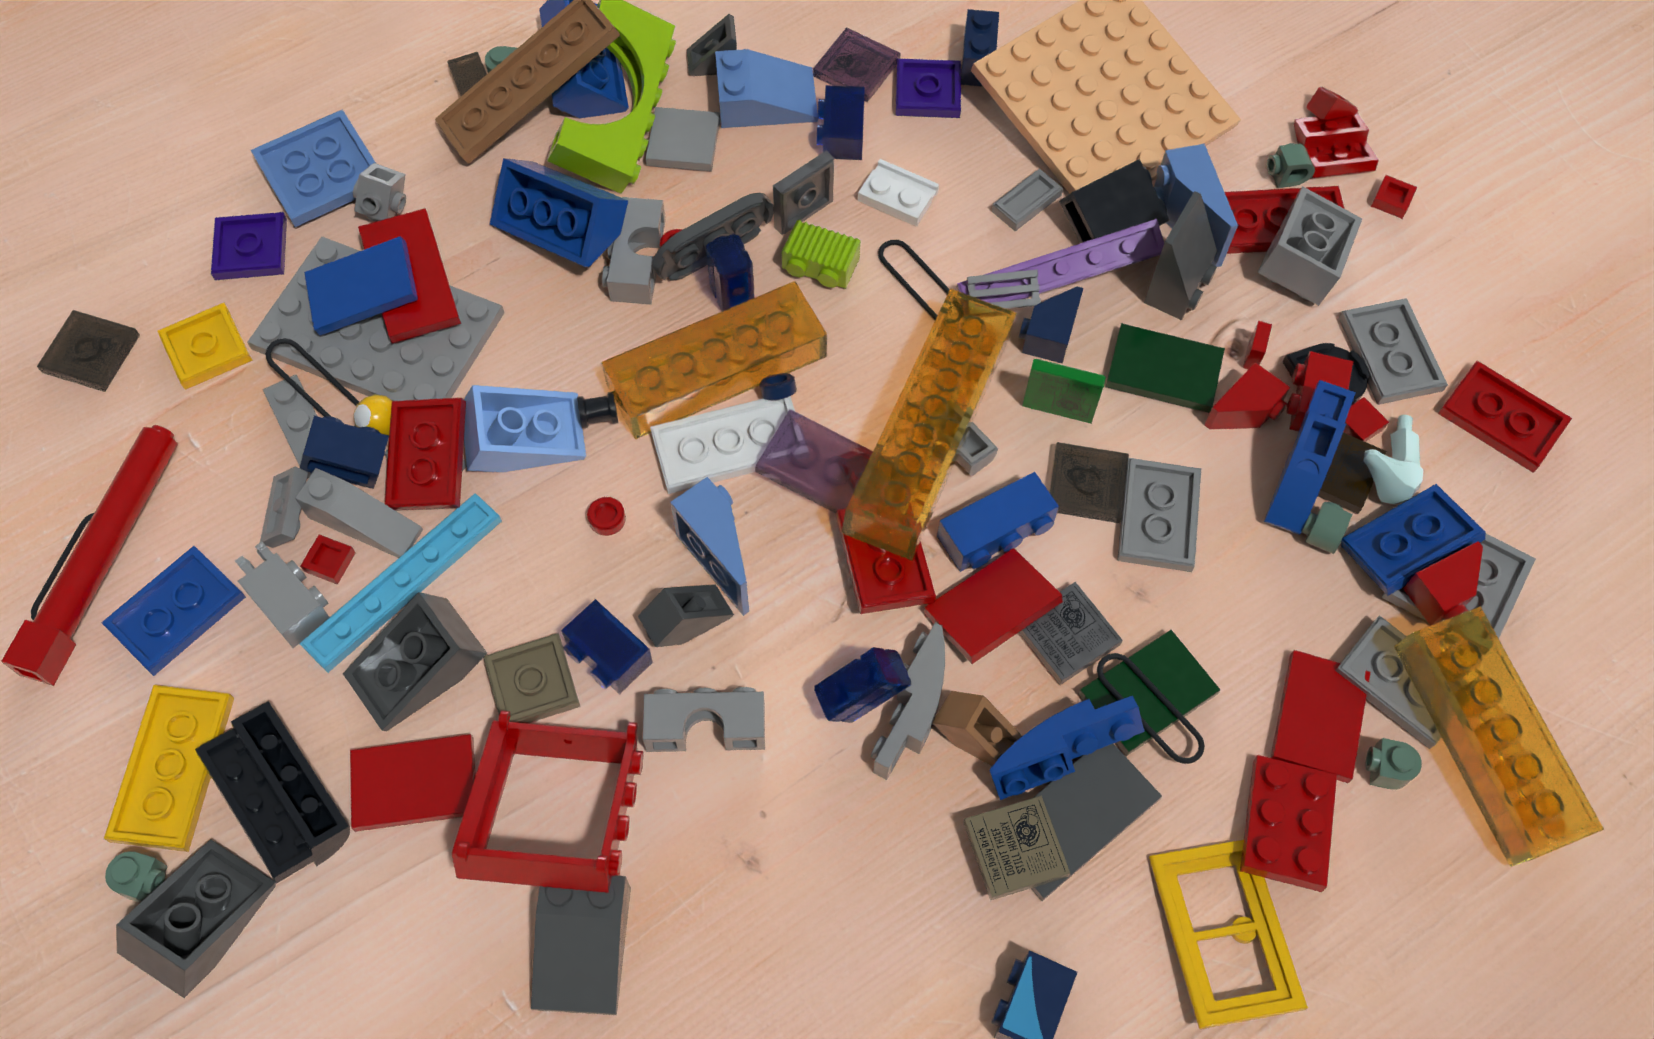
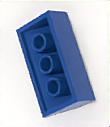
[539,0,629,119]
[490,158,628,267]

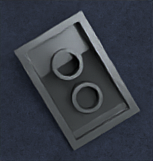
[1144,191,1217,320]
[343,592,487,731]
[116,839,276,998]
[531,876,631,1015]

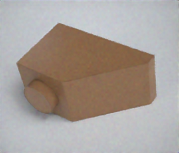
[932,691,1022,766]

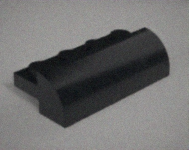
[195,701,350,884]

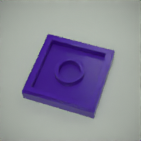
[896,58,961,118]
[211,212,287,280]

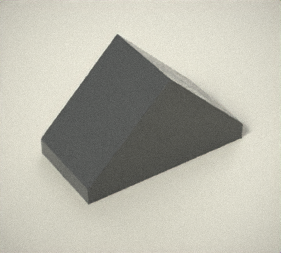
[687,14,737,76]

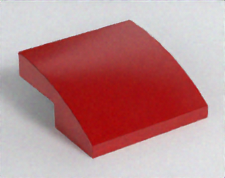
[1294,112,1379,178]

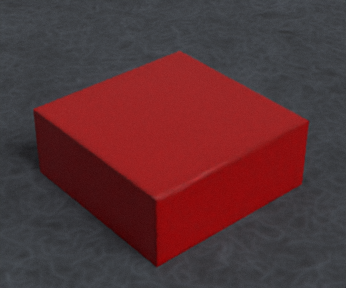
[1371,175,1417,219]
[1243,321,1272,369]
[1343,397,1389,442]
[300,534,356,585]

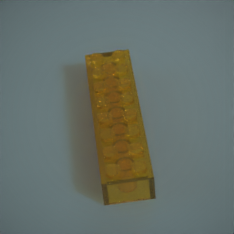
[842,289,1017,560]

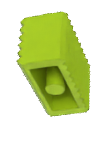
[781,220,861,289]

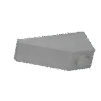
[295,468,423,558]

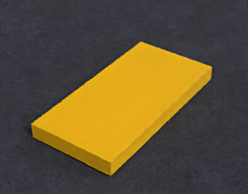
[104,685,234,852]

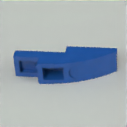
[1264,380,1356,535]
[989,696,1144,800]

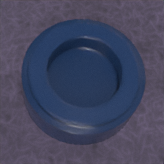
[760,373,797,400]

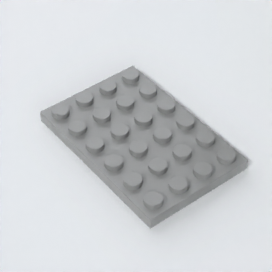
[247,237,504,401]

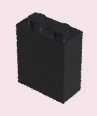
[1059,159,1170,243]

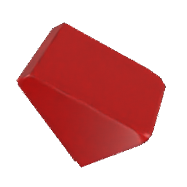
[1307,87,1358,120]

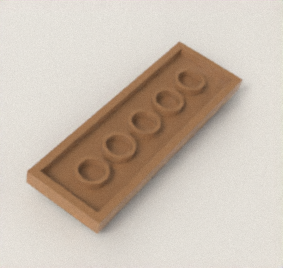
[435,0,620,164]

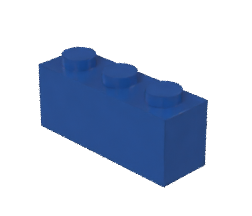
[937,472,1059,572]

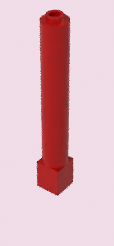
[1,425,178,686]

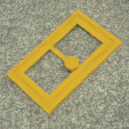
[1149,840,1308,1029]

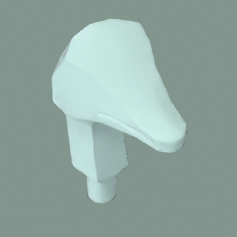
[1363,415,1423,504]

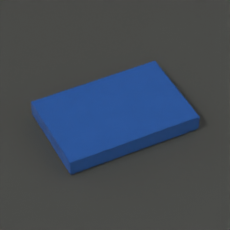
[304,236,418,336]
[1341,484,1486,596]
[101,546,246,676]

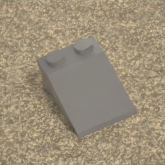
[1258,186,1362,306]

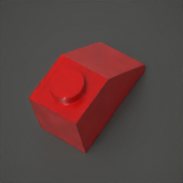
[1204,362,1291,429]
[1403,541,1483,626]

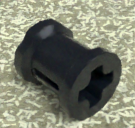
[577,391,618,428]

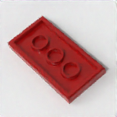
[1224,186,1345,254]
[358,208,461,343]

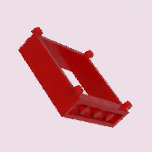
[452,710,644,893]

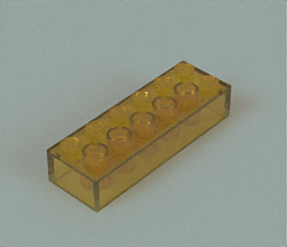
[601,281,827,439]
[1394,606,1604,867]

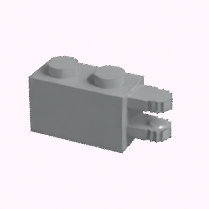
[235,541,330,648]

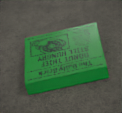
[1022,359,1106,424]

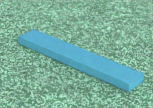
[300,493,502,673]

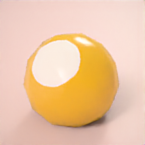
[353,394,392,436]

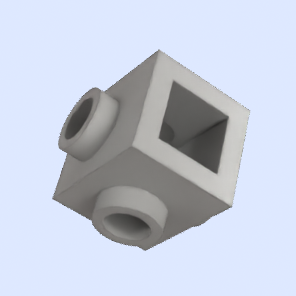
[353,163,406,221]

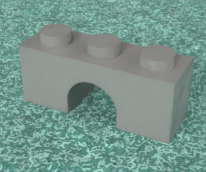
[602,197,666,305]
[643,687,765,752]

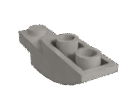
[871,622,945,780]

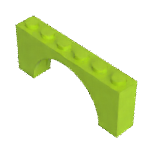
[547,0,676,194]

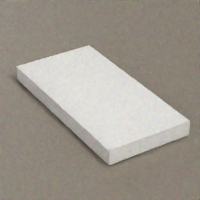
[650,396,809,494]

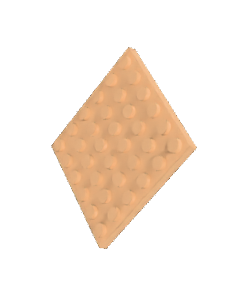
[971,0,1241,194]

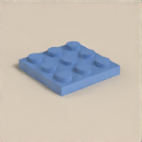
[251,109,376,227]

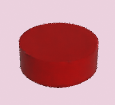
[587,497,626,536]

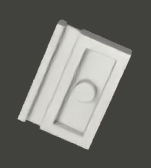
[858,159,939,227]

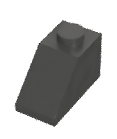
[638,584,734,647]

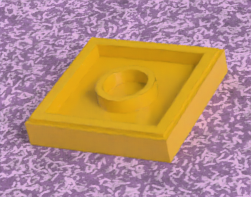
[157,303,253,390]

